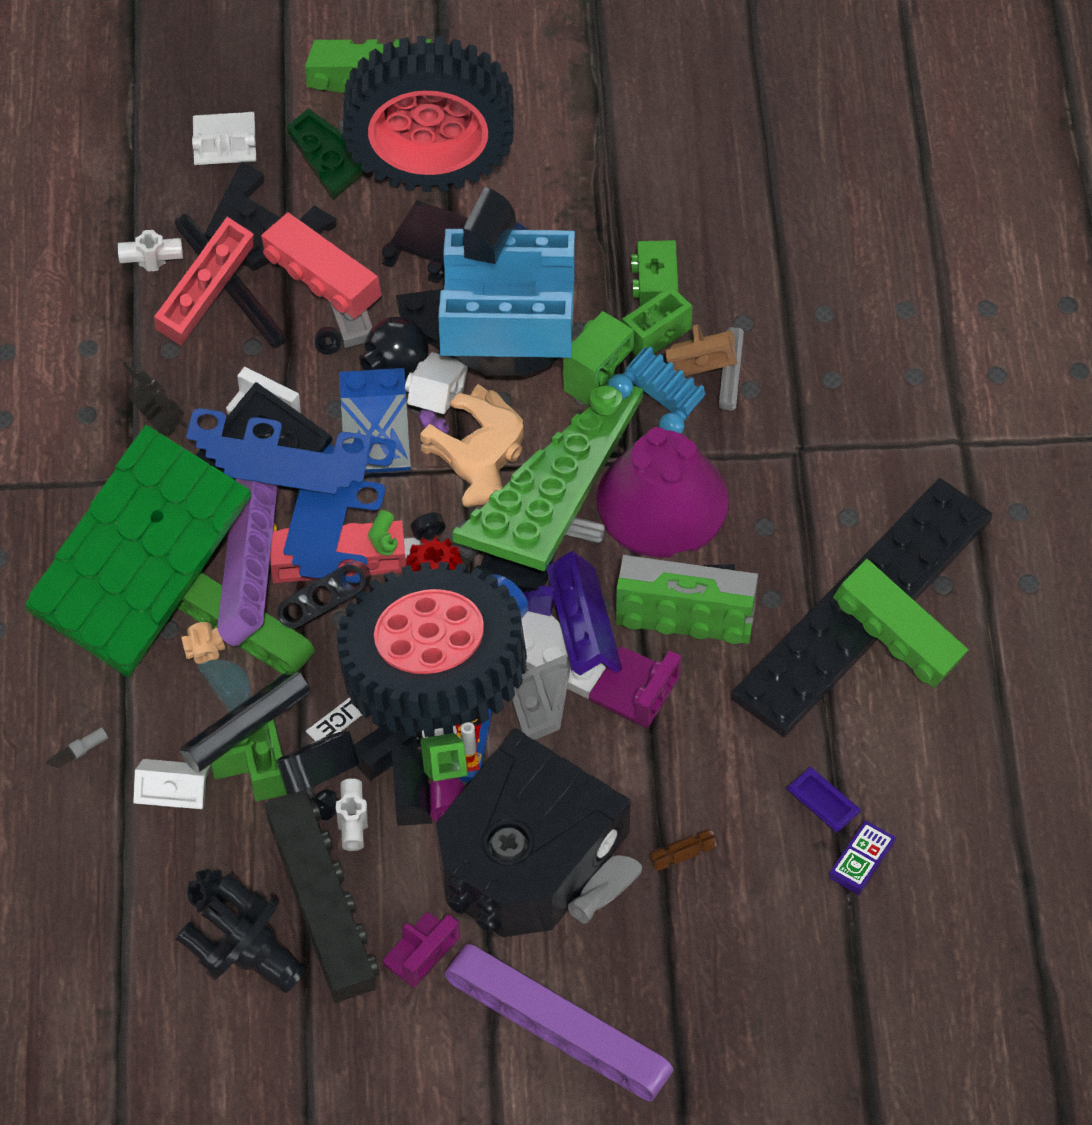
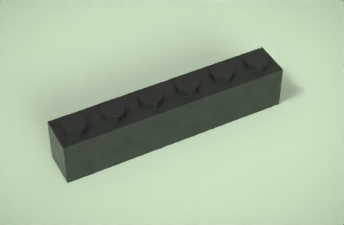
[265,790,380,1004]

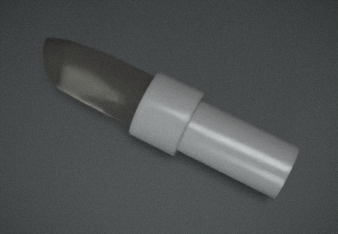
[46,727,108,768]

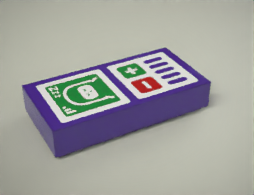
[829,820,896,895]

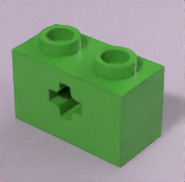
[631,240,678,307]
[622,286,692,356]

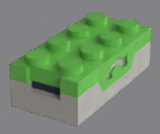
[616,555,758,644]

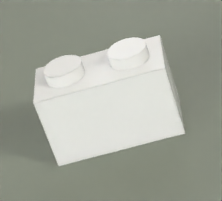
[405,352,468,414]

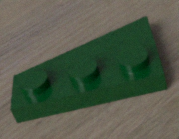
[287,108,365,199]

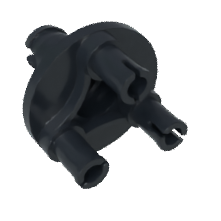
[175,873,306,993]

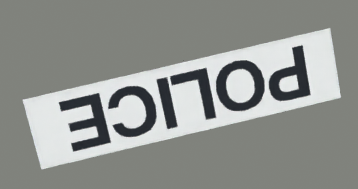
[306,697,362,741]

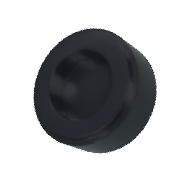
[411,512,446,540]

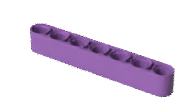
[218,479,278,646]
[444,944,674,1101]

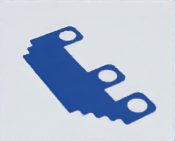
[186,408,371,494]
[283,437,396,583]

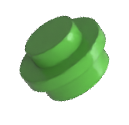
[590,385,623,415]

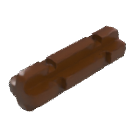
[650,829,717,871]

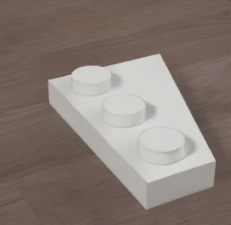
[521,611,606,699]

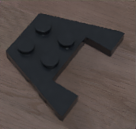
[205,161,337,271]

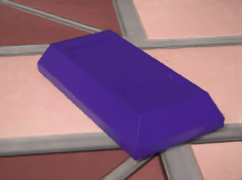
[786,766,861,833]

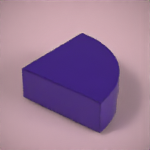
[523,586,555,616]

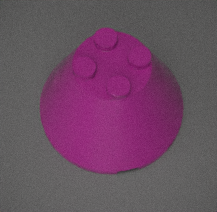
[597,427,729,558]

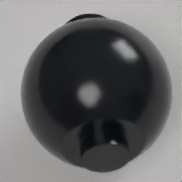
[359,316,429,380]

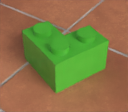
[562,311,634,406]
[211,720,287,802]

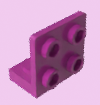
[589,646,681,729]

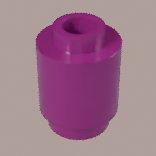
[429,777,464,822]

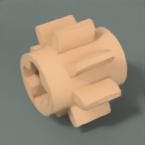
[181,622,225,664]

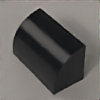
[463,187,516,264]
[391,745,432,826]

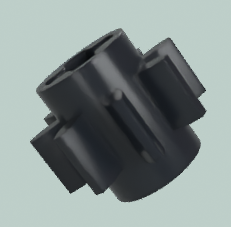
[187,869,229,913]

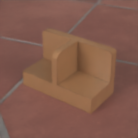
[666,324,737,377]

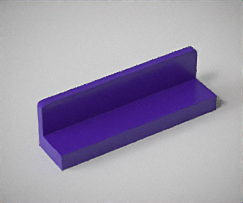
[546,550,622,676]

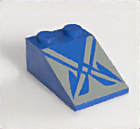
[339,368,411,473]

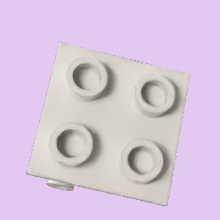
[192,112,256,165]

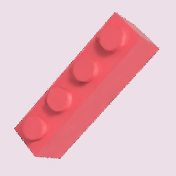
[261,212,382,319]
[154,217,254,346]
[270,520,406,583]

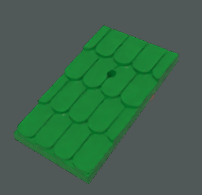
[25,425,251,678]

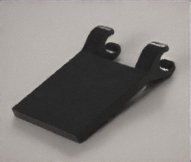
[382,200,468,283]

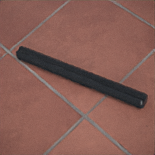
[174,214,286,348]

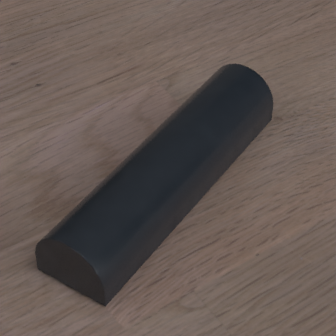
[178,671,310,773]

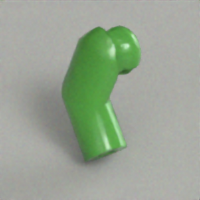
[368,510,398,555]

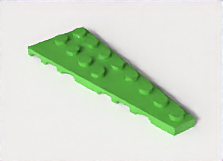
[452,386,644,571]

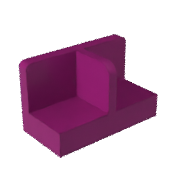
[383,912,460,988]

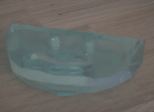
[198,660,251,711]

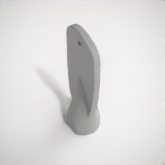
[568,855,642,924]

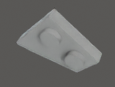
[512,655,571,740]

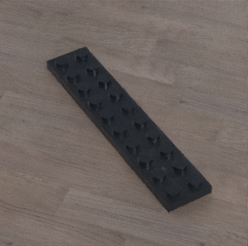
[731,478,993,738]

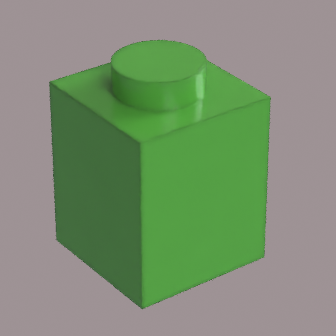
[420,733,468,782]

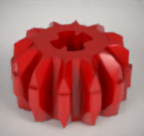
[406,535,463,572]

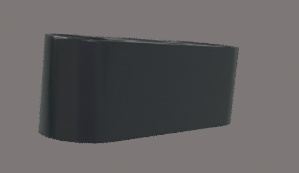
[277,561,371,628]
[276,730,360,794]

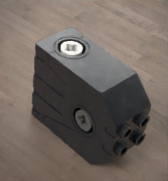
[436,728,631,938]

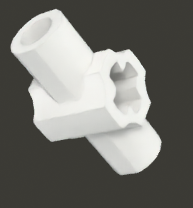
[118,230,183,271]
[336,779,368,851]

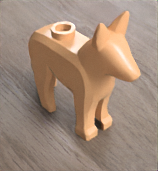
[420,384,524,508]

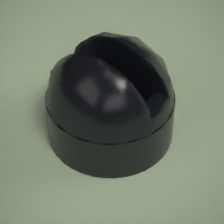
[315,326,341,355]
[310,789,340,821]

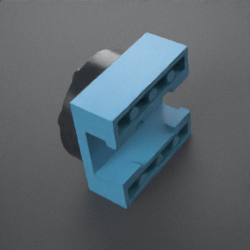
[439,229,575,376]

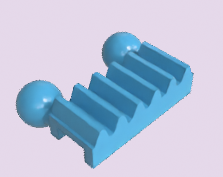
[607,346,706,434]

